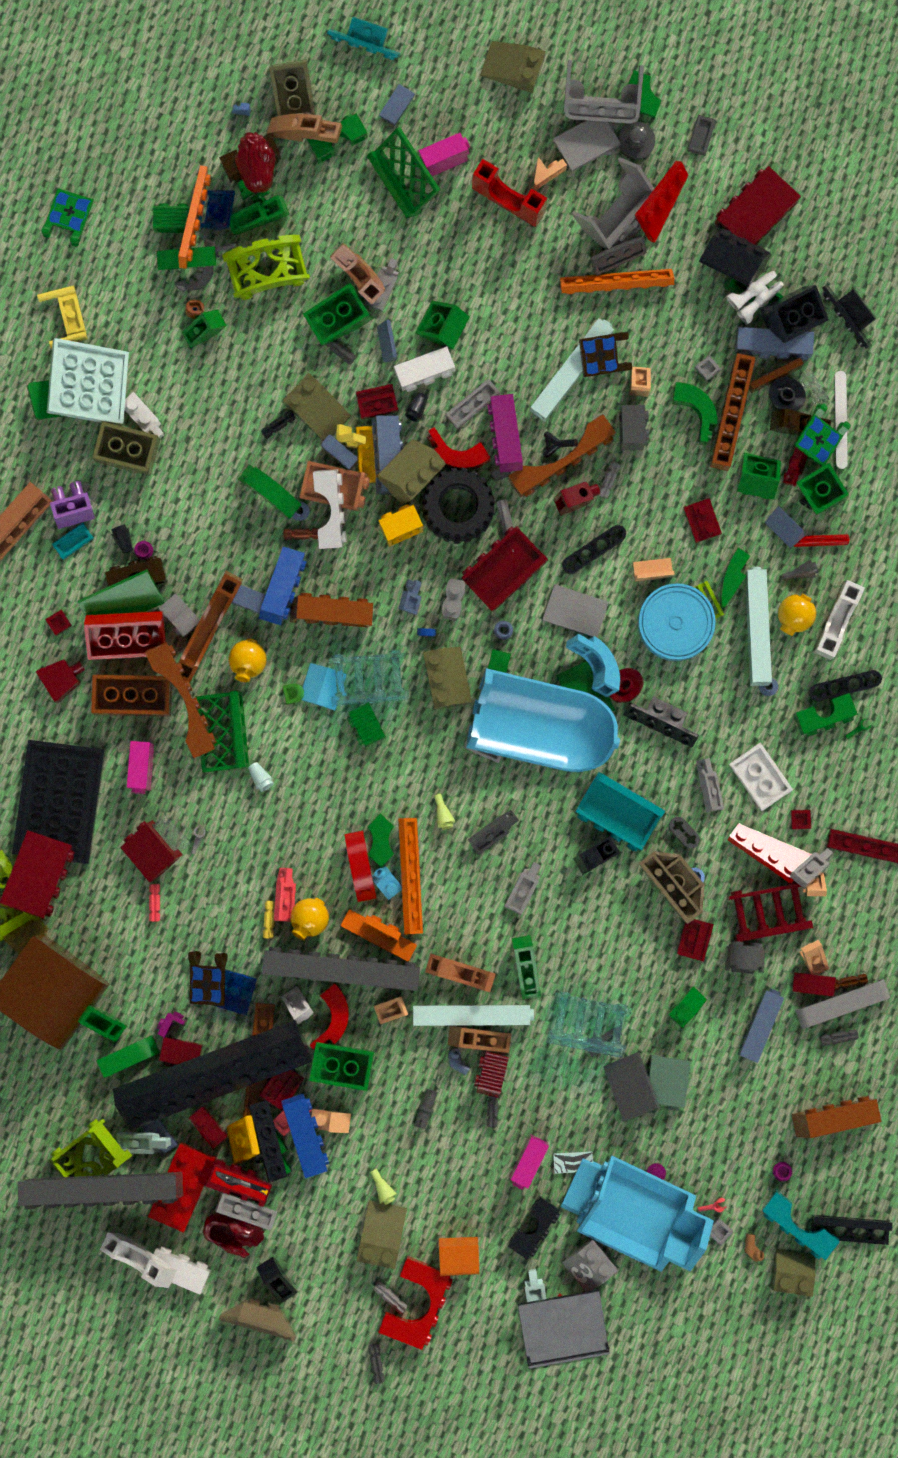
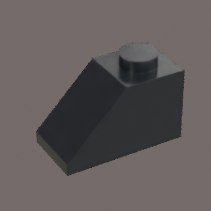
[256,1257,297,1303]

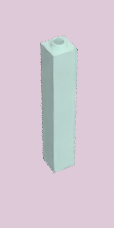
[530,318,614,422]
[745,567,772,686]
[413,1005,534,1026]

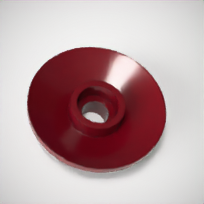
[610,668,644,703]

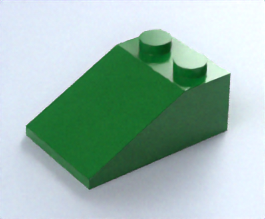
[303,283,374,346]
[309,1042,375,1091]

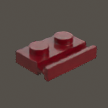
[355,384,398,420]
[683,498,722,543]
[676,919,714,962]
[258,1070,305,1111]

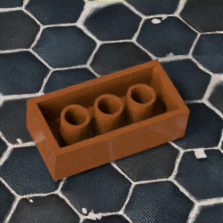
[91,675,172,717]

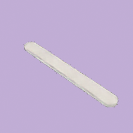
[835,371,847,469]

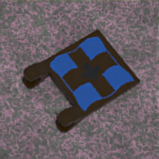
[579,332,632,377]
[188,951,228,1006]

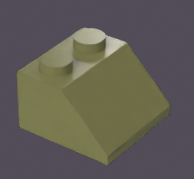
[771,1249,815,1297]

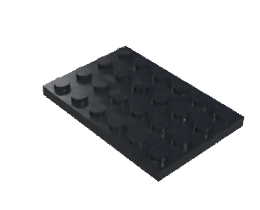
[12,740,105,864]

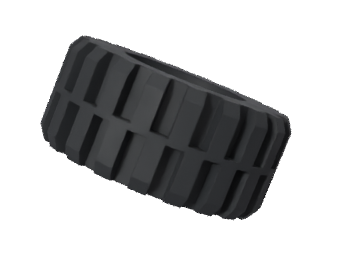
[422,468,495,544]

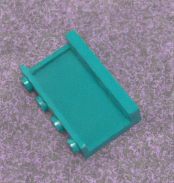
[575,772,665,852]

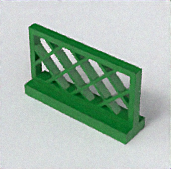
[367,127,440,218]
[195,690,249,773]

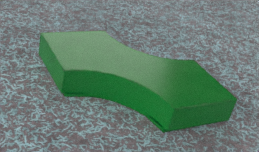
[628,70,662,119]
[367,813,394,868]

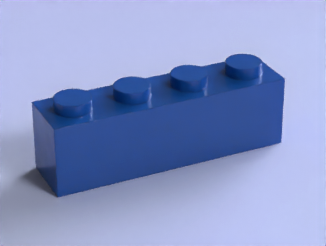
[259,546,307,625]
[281,1093,329,1179]

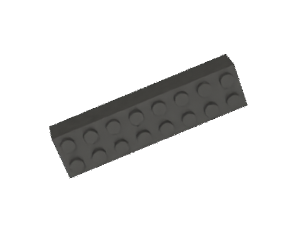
[262,947,420,991]
[18,1172,183,1209]

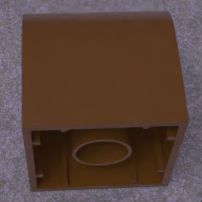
[0,935,110,1050]

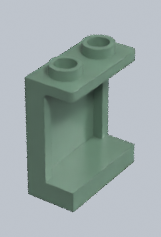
[649,1055,691,1111]

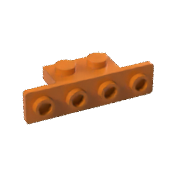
[341,910,417,962]

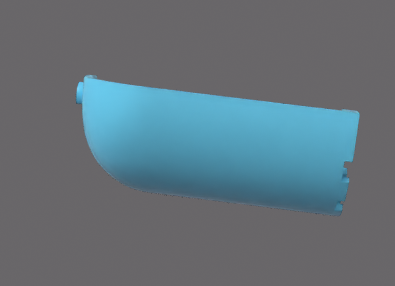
[466,668,620,772]

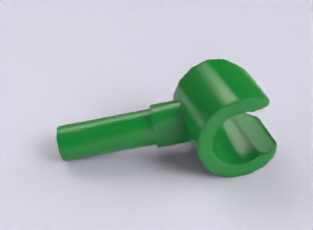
[845,719,871,739]

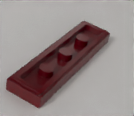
[827,829,898,864]

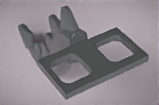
[175,239,237,292]

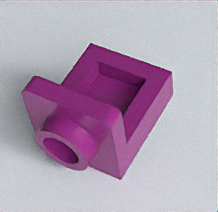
[157,1011,187,1037]

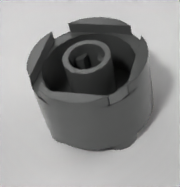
[725,941,765,974]

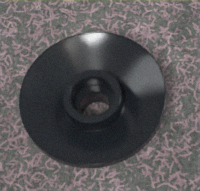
[769,377,806,411]

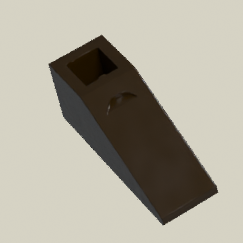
[770,408,831,435]

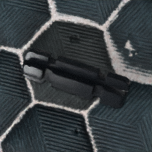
[261,410,296,439]

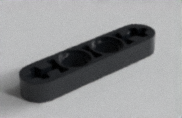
[562,525,626,574]
[808,670,882,702]

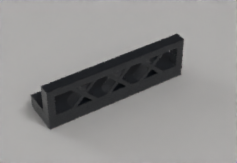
[811,1215,893,1245]

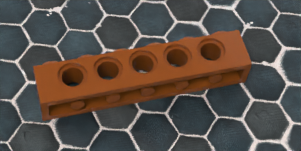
[710,353,756,471]

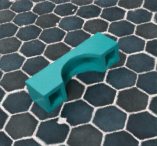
[762,1190,840,1261]

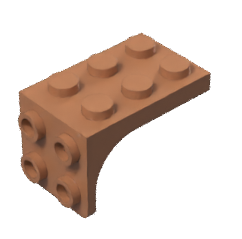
[300,461,370,512]

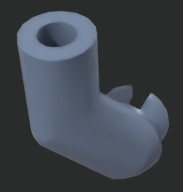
[448,1048,470,1075]

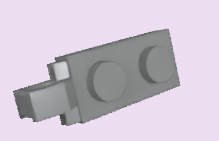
[365,258,399,312]
[696,758,724,812]
[790,848,833,889]
[504,862,541,915]

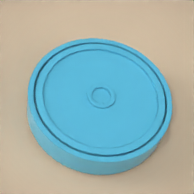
[638,583,716,661]

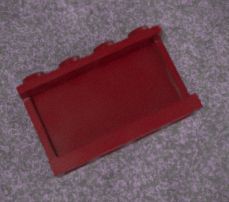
[715,166,801,245]
[461,526,549,612]
[0,830,75,921]

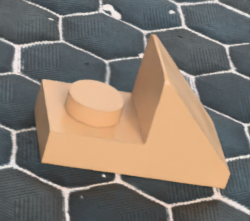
[533,158,567,191]
[803,872,827,896]
[800,940,829,975]
[311,1109,351,1133]

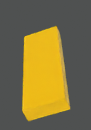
[356,426,376,483]

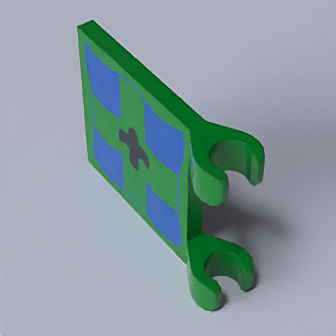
[41,188,94,247]
[794,403,851,467]

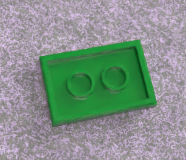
[556,661,615,712]

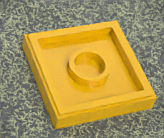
[227,1115,260,1164]

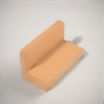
[633,558,675,582]

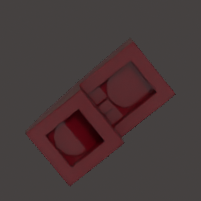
[792,972,836,997]

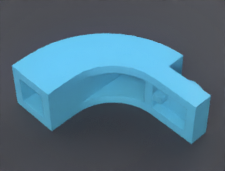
[566,634,620,697]

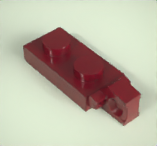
[783,432,808,486]

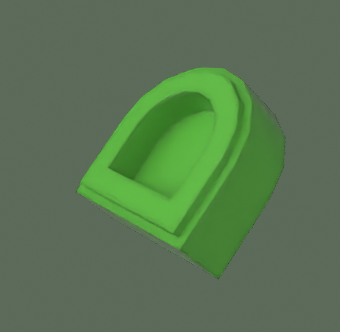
[282,684,304,705]

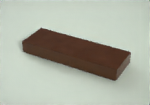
[749,358,804,394]

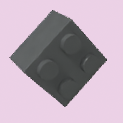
[619,405,649,451]

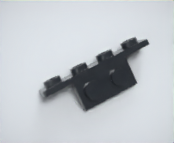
[822,285,876,349]
[623,697,699,747]
[249,1101,287,1182]

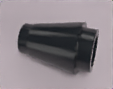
[405,392,428,422]
[111,524,133,554]

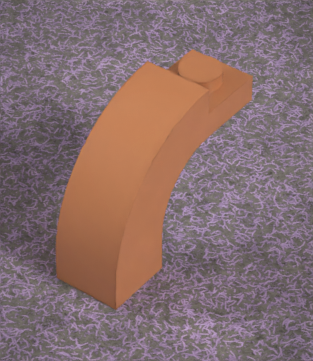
[330,243,385,304]
[425,954,495,992]

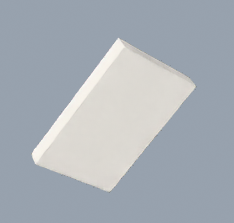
[729,742,793,812]

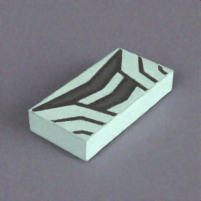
[553,1151,593,1174]

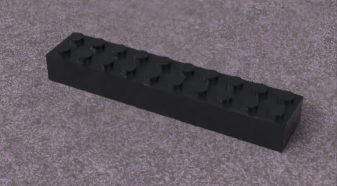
[113,1020,312,1131]

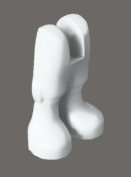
[726,271,784,325]

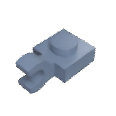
[398,579,421,615]

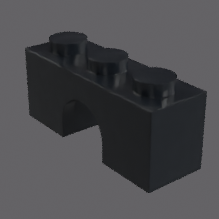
[507,1195,560,1259]

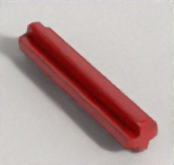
[794,534,850,547]

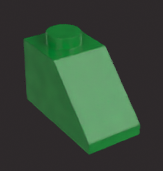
[182,309,227,349]
[667,986,707,1028]

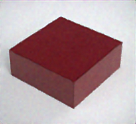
[45,609,72,636]
[790,810,811,830]

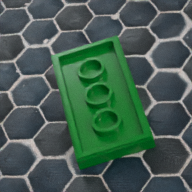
[78,569,165,617]

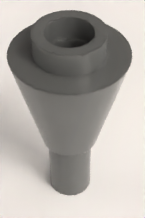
[782,559,819,581]

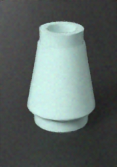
[248,762,274,792]

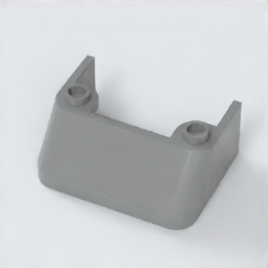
[564,60,644,124]
[571,157,654,250]

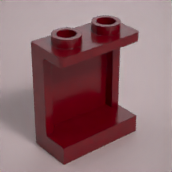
[120,820,183,883]

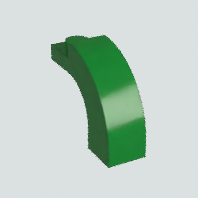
[672,382,717,445]
[238,465,302,519]

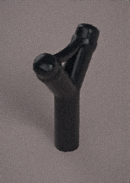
[543,431,578,458]

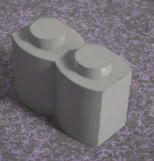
[442,578,465,621]
[159,593,200,638]

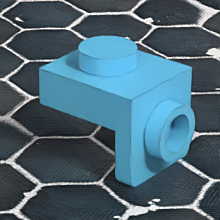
[372,866,402,900]

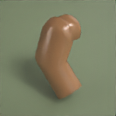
[745,1234,764,1262]

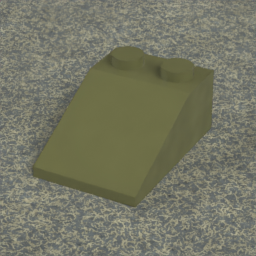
[480,41,546,93]
[269,59,316,116]
[283,373,351,441]
[357,1200,407,1269]

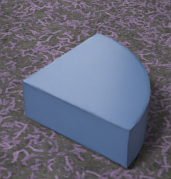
[232,103,251,116]

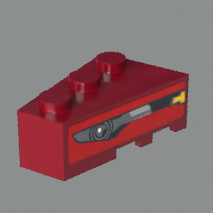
[198,1158,272,1207]

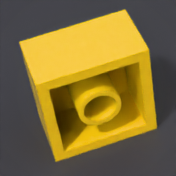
[379,504,423,547]

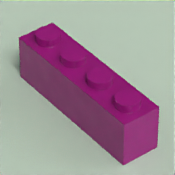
[487,394,523,473]

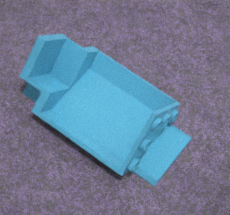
[560,1156,714,1272]

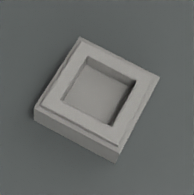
[694,355,721,382]
[710,1218,734,1246]

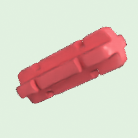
[149,884,160,922]

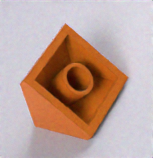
[439,1237,480,1276]

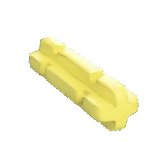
[263,901,275,939]

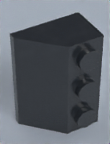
[699,229,771,286]
[760,285,829,343]

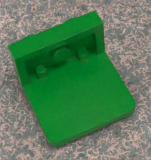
[27,380,63,420]

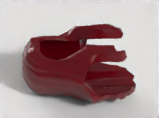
[235,132,276,193]
[202,1212,264,1258]

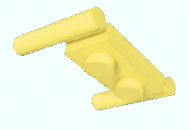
[37,285,88,349]

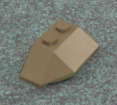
[639,851,705,924]
[219,1298,296,1342]

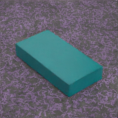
[52,522,94,560]

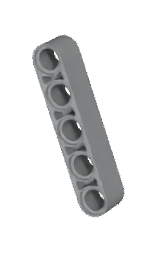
[795,979,891,1029]

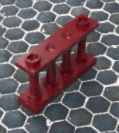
[726,881,813,942]

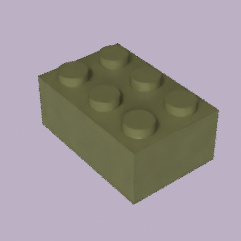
[92,421,160,476]

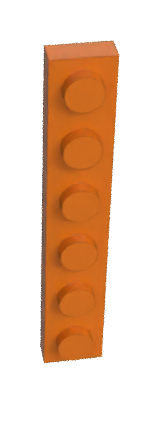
[178,165,211,269]
[560,269,675,294]
[398,818,423,935]

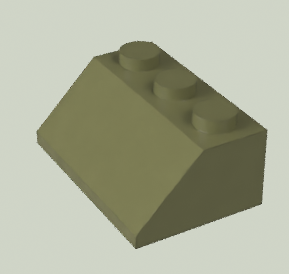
[376,439,446,505]
[423,647,472,710]

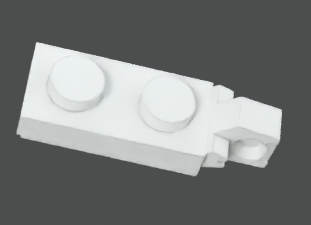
[124,392,164,439]

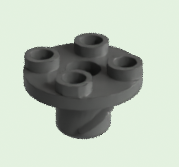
[618,122,655,160]

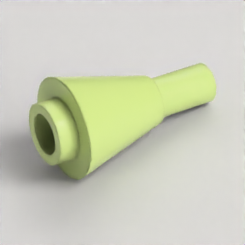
[434,794,456,830]
[370,1169,397,1205]

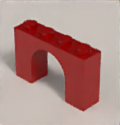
[472,159,548,228]
[378,1256,453,1350]

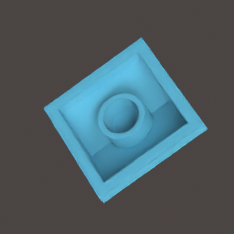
[302,663,347,711]

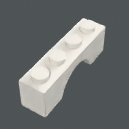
[313,469,347,549]
[814,580,865,660]
[100,1232,177,1288]

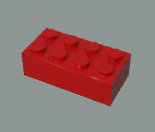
[84,611,166,660]
[148,1142,217,1233]

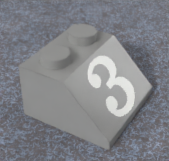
[562,1238,618,1292]

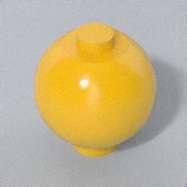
[778,593,816,636]
[228,638,267,683]
[290,898,329,941]

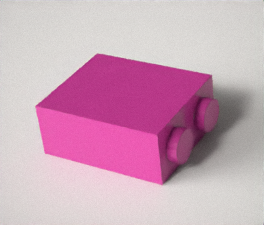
[419,133,470,176]
[127,741,154,794]
[510,1134,549,1190]

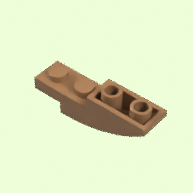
[267,114,342,143]

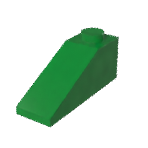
[511,935,541,1000]

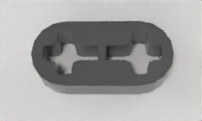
[669,817,700,848]

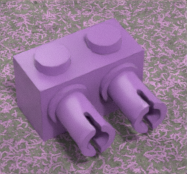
[50,481,95,529]

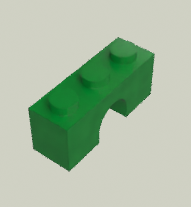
[307,113,368,164]
[793,693,858,737]

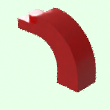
[427,427,491,471]
[344,830,377,902]
[310,983,349,1051]

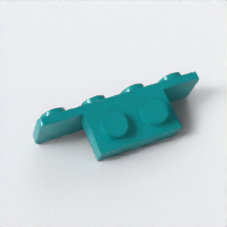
[327,17,401,60]

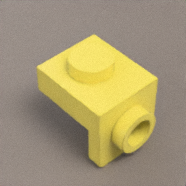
[336,424,366,448]

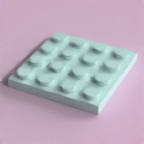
[47,338,129,426]

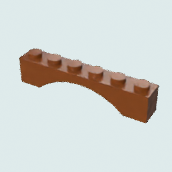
[508,414,616,498]
[178,570,243,682]
[145,642,217,758]

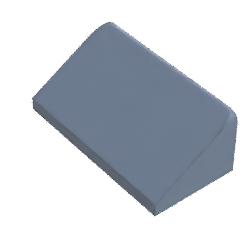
[377,320,397,362]
[321,435,358,471]
[765,506,805,548]

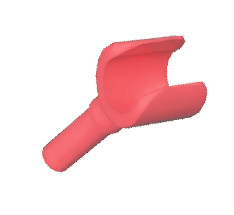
[698,1198,727,1212]

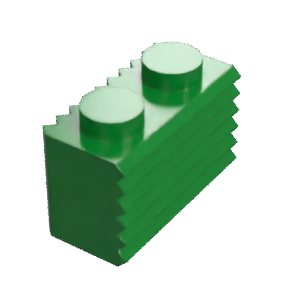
[153,203,190,233]
[347,702,386,748]

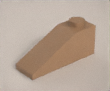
[447,1026,511,1053]

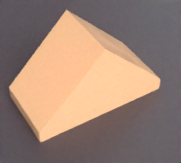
[629,366,651,397]
[374,996,408,1024]

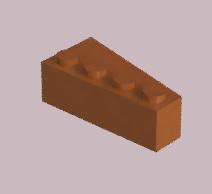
[290,593,373,628]
[792,1096,882,1138]

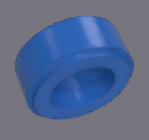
[417,628,436,637]

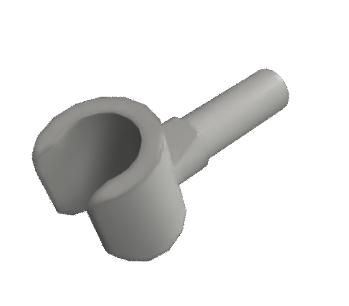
[191,827,206,854]

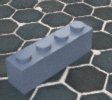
[735,327,814,361]
[371,416,403,495]

